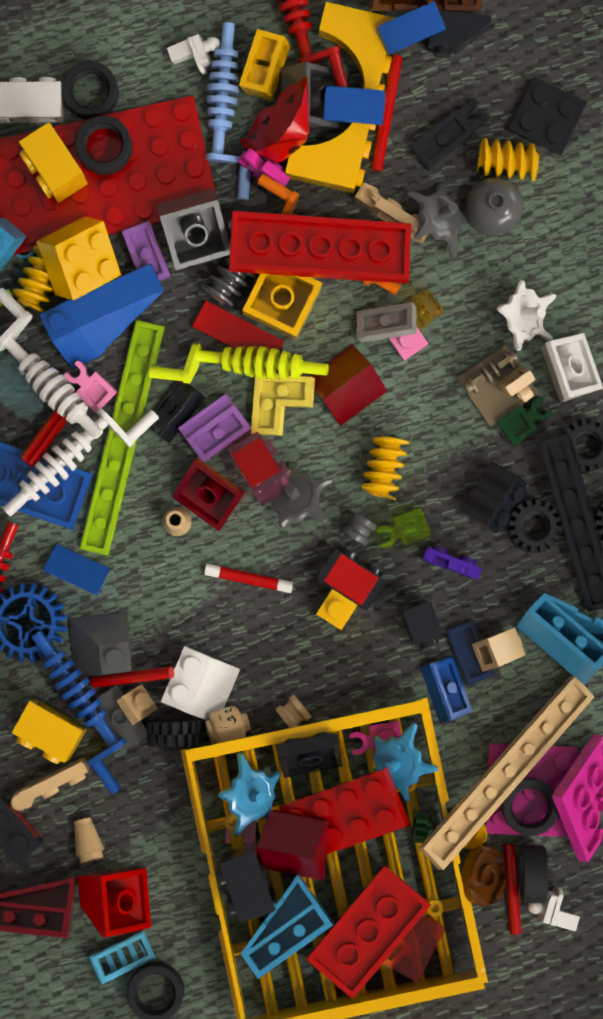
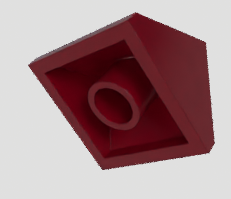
[309,344,387,426]
[172,458,246,531]
[257,810,329,880]

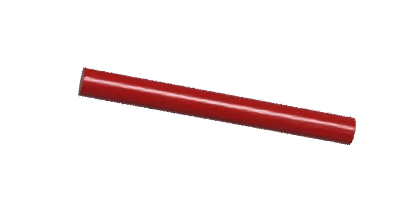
[371,55,403,172]

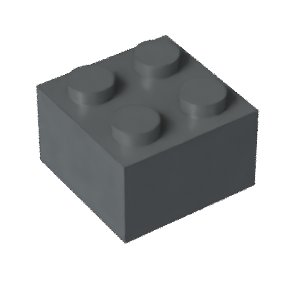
[156,188,230,271]

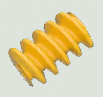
[476,138,539,181]
[12,246,54,313]
[361,435,410,500]

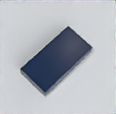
[445,620,495,686]

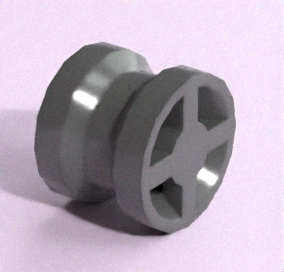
[340,511,377,547]

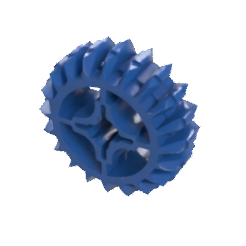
[0,583,68,663]

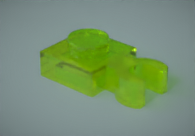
[376,508,431,549]

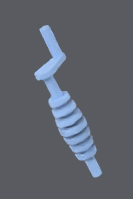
[205,22,251,200]

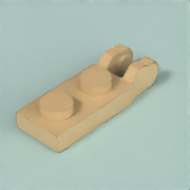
[11,758,90,811]

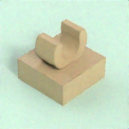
[497,365,536,403]

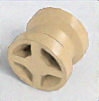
[275,694,312,728]

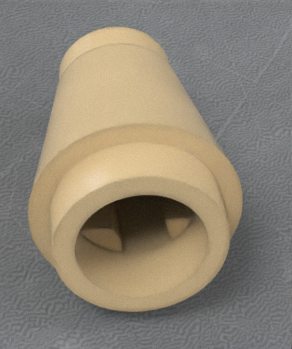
[162,507,192,536]
[74,818,105,864]

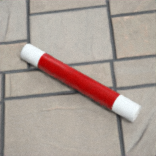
[204,563,293,593]

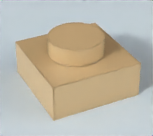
[116,684,158,726]

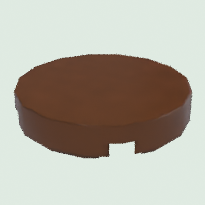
[461,846,506,906]

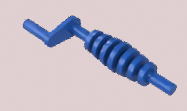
[31,630,127,794]

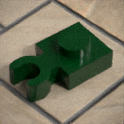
[497,398,552,447]
[412,809,432,843]

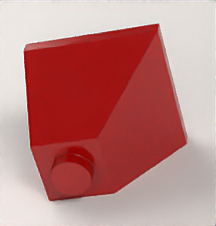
[78,868,152,937]

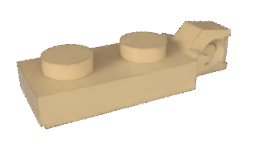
[354,182,428,244]

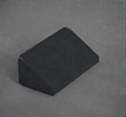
[149,381,206,444]

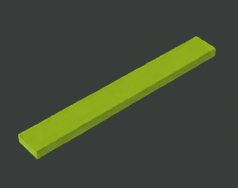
[79,320,165,556]

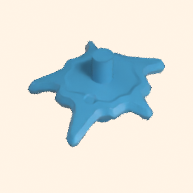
[371,723,438,801]
[218,752,280,837]

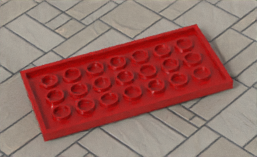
[0,95,216,257]

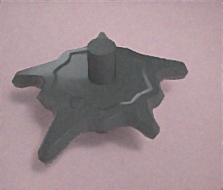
[407,183,468,258]
[256,463,334,528]

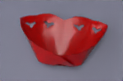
[239,76,309,163]

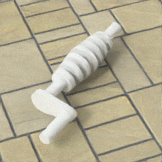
[0,288,103,439]
[2,408,159,517]

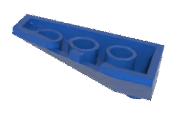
[40,264,165,370]

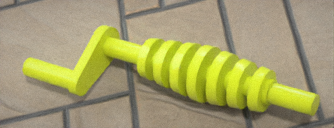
[149,343,329,384]

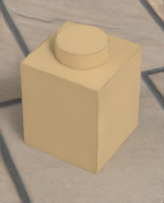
[472,627,526,672]

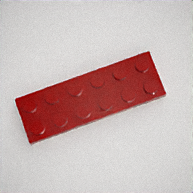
[229,211,411,284]

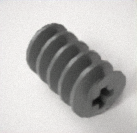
[200,257,257,306]

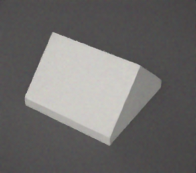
[541,333,603,403]

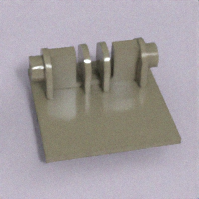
[457,345,539,426]

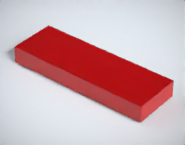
[192,301,284,352]

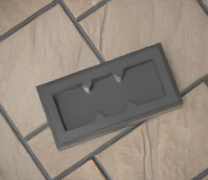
[97,685,147,751]

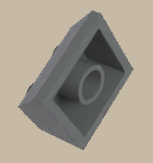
[281,62,347,131]

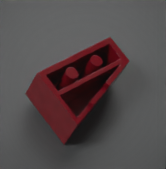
[0,877,77,939]

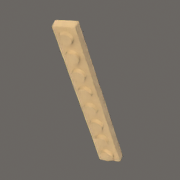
[419,676,594,870]

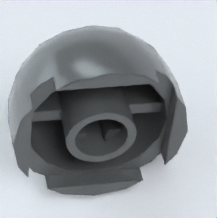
[465,177,524,237]

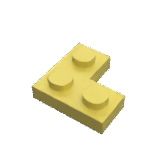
[251,375,315,436]

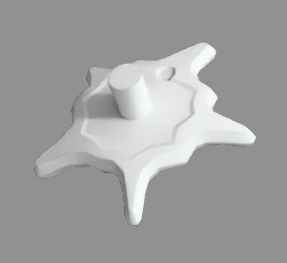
[497,280,556,351]

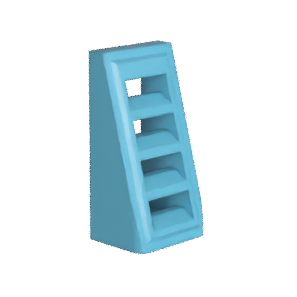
[87,930,156,984]

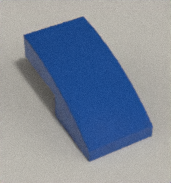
[376,1,446,55]

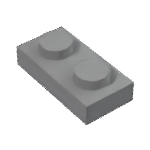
[357,302,416,343]

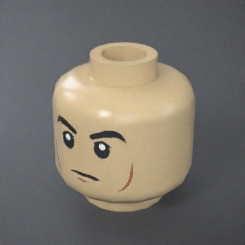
[205,706,251,744]

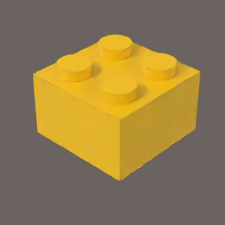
[19,122,88,203]
[36,217,121,300]
[242,274,322,341]
[12,699,88,764]

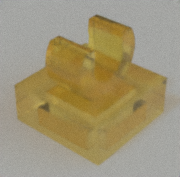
[408,288,444,331]

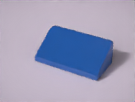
[324,86,386,125]
[43,544,110,595]
[420,656,473,723]

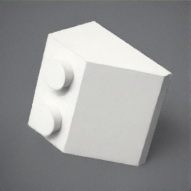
[161,646,240,721]

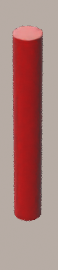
[90,666,174,688]
[503,843,522,935]

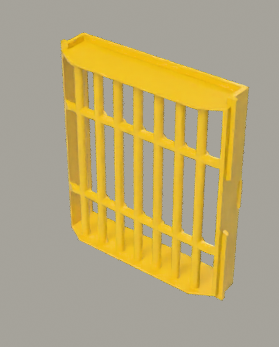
[180,698,488,1019]

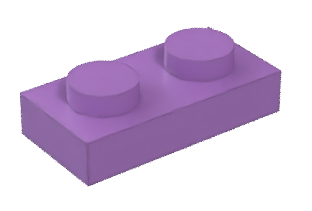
[122,221,171,281]

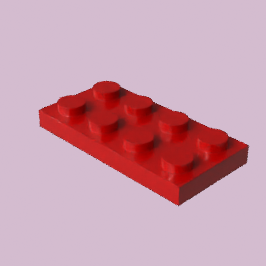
[279,767,410,855]
[306,864,431,999]

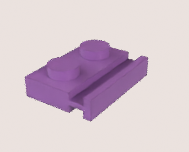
[178,394,251,463]

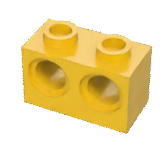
[239,29,291,102]

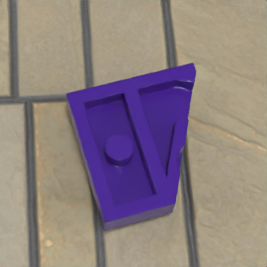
[420,545,482,580]

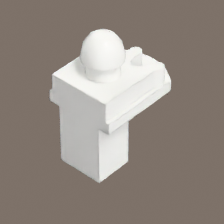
[167,34,220,74]
[528,887,580,931]

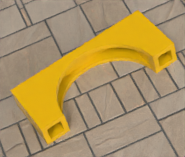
[285,2,395,194]

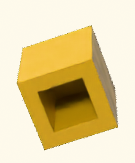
[316,589,357,630]

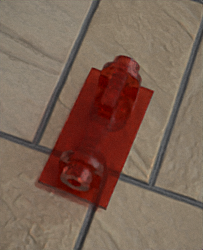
[391,916,446,982]

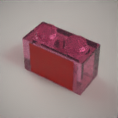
[227,431,291,506]

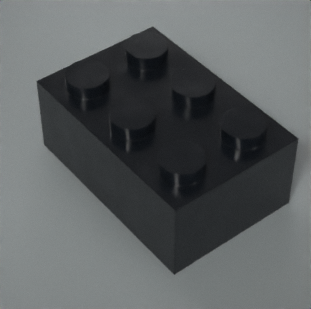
[216,841,277,923]

